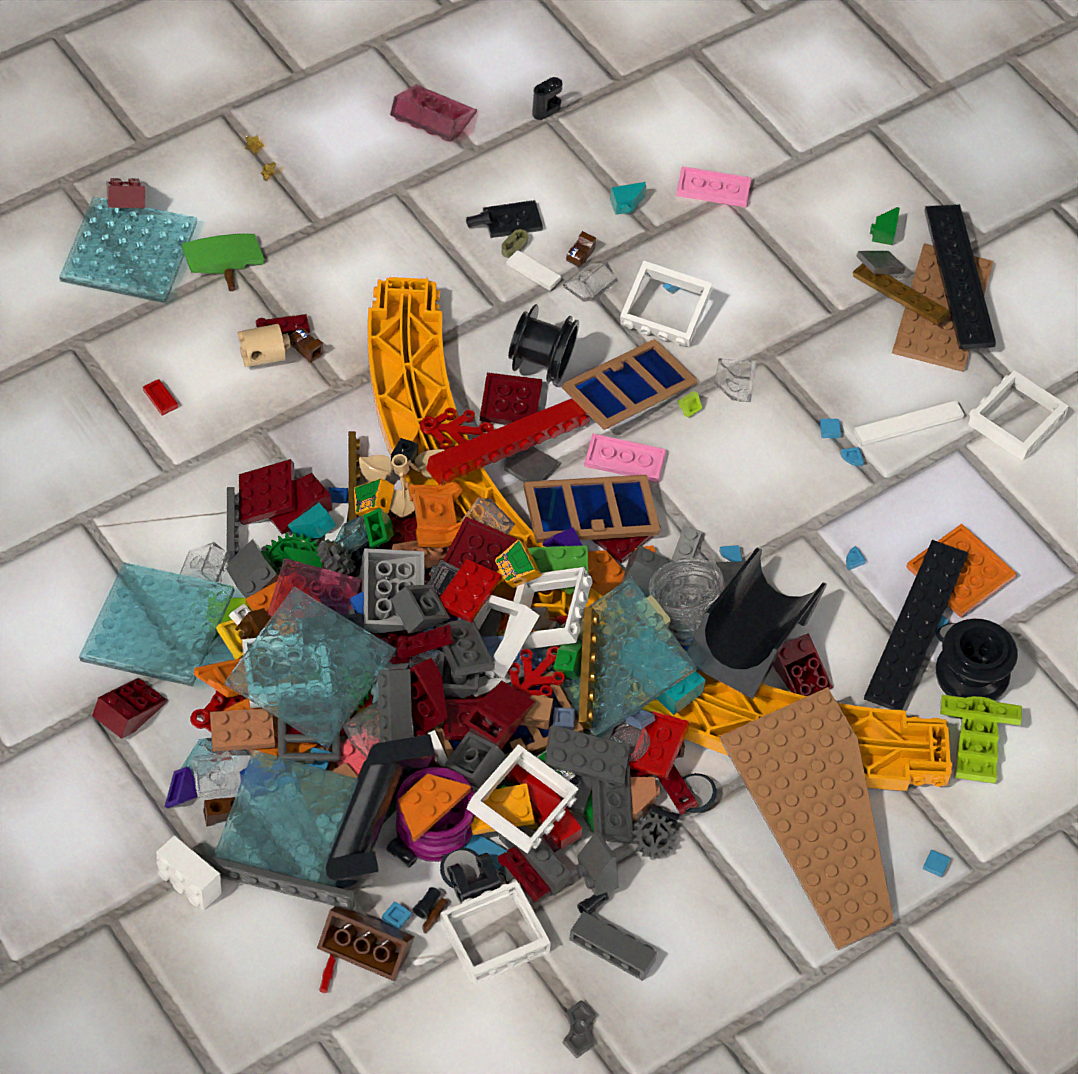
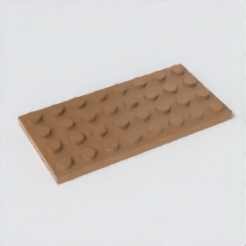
[892,243,993,372]

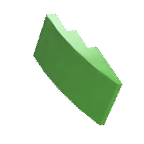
[181,233,265,274]

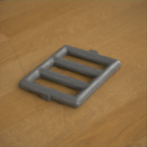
[278,695,341,764]

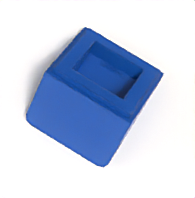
[349,591,364,615]

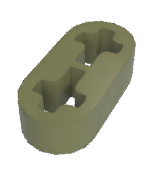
[501,229,528,258]

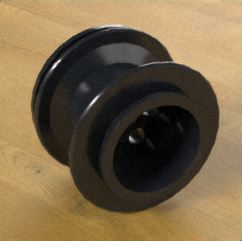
[508,304,579,384]
[936,618,1018,701]

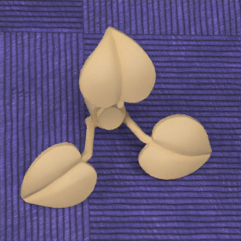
[359,449,444,517]

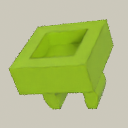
[678,391,702,417]

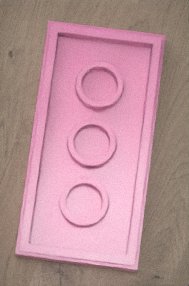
[676,166,751,207]
[584,433,666,483]

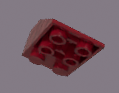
[106,178,145,208]
[773,633,833,696]
[92,678,168,739]
[463,681,536,750]

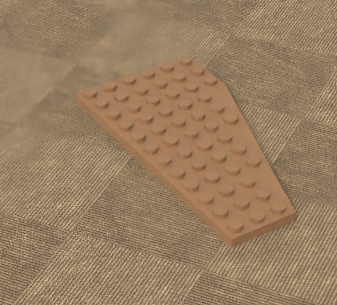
[720,687,894,951]

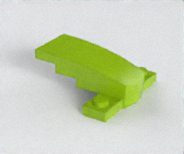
[940,695,1022,783]

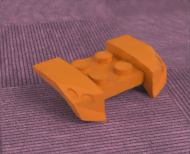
[408,481,463,548]

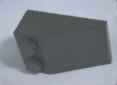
[225,539,284,598]

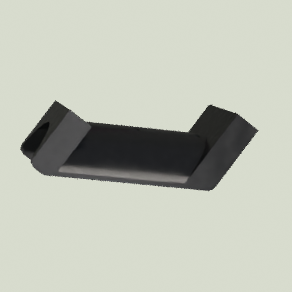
[683,547,827,699]
[318,734,435,890]

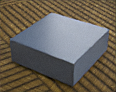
[553,707,575,730]
[625,708,655,729]

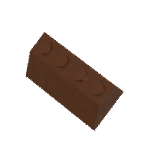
[317,906,415,981]

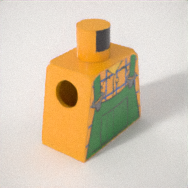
[354,478,394,518]
[495,539,542,588]

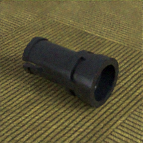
[466,209,494,228]
[649,803,680,827]
[386,837,418,868]
[413,887,441,919]
[577,892,609,914]

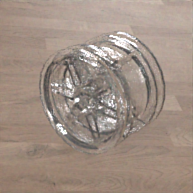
[649,557,725,646]

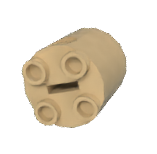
[238,324,291,367]

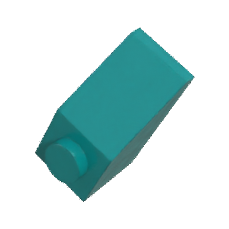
[610,182,646,215]
[288,503,337,539]

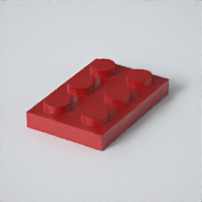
[439,559,502,623]
[628,711,690,779]

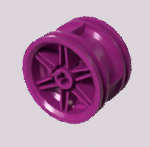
[396,767,475,862]

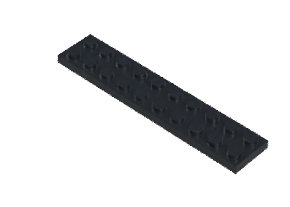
[924,204,996,349]
[864,540,969,710]

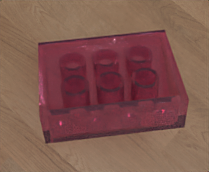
[390,84,477,141]
[267,558,362,625]

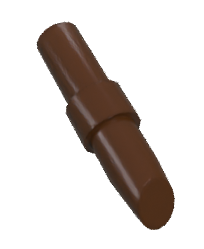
[224,269,236,291]
[422,898,448,934]

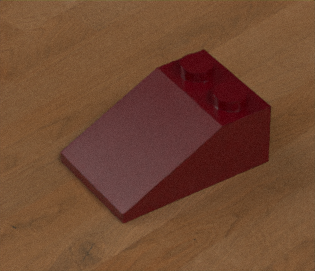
[269,473,333,534]
[410,657,447,733]

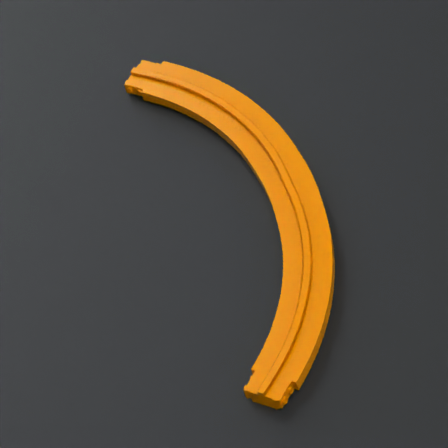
[368,277,952,791]

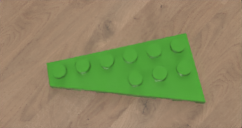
[528,545,590,599]

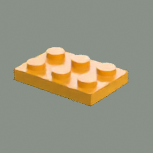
[471,783,534,835]

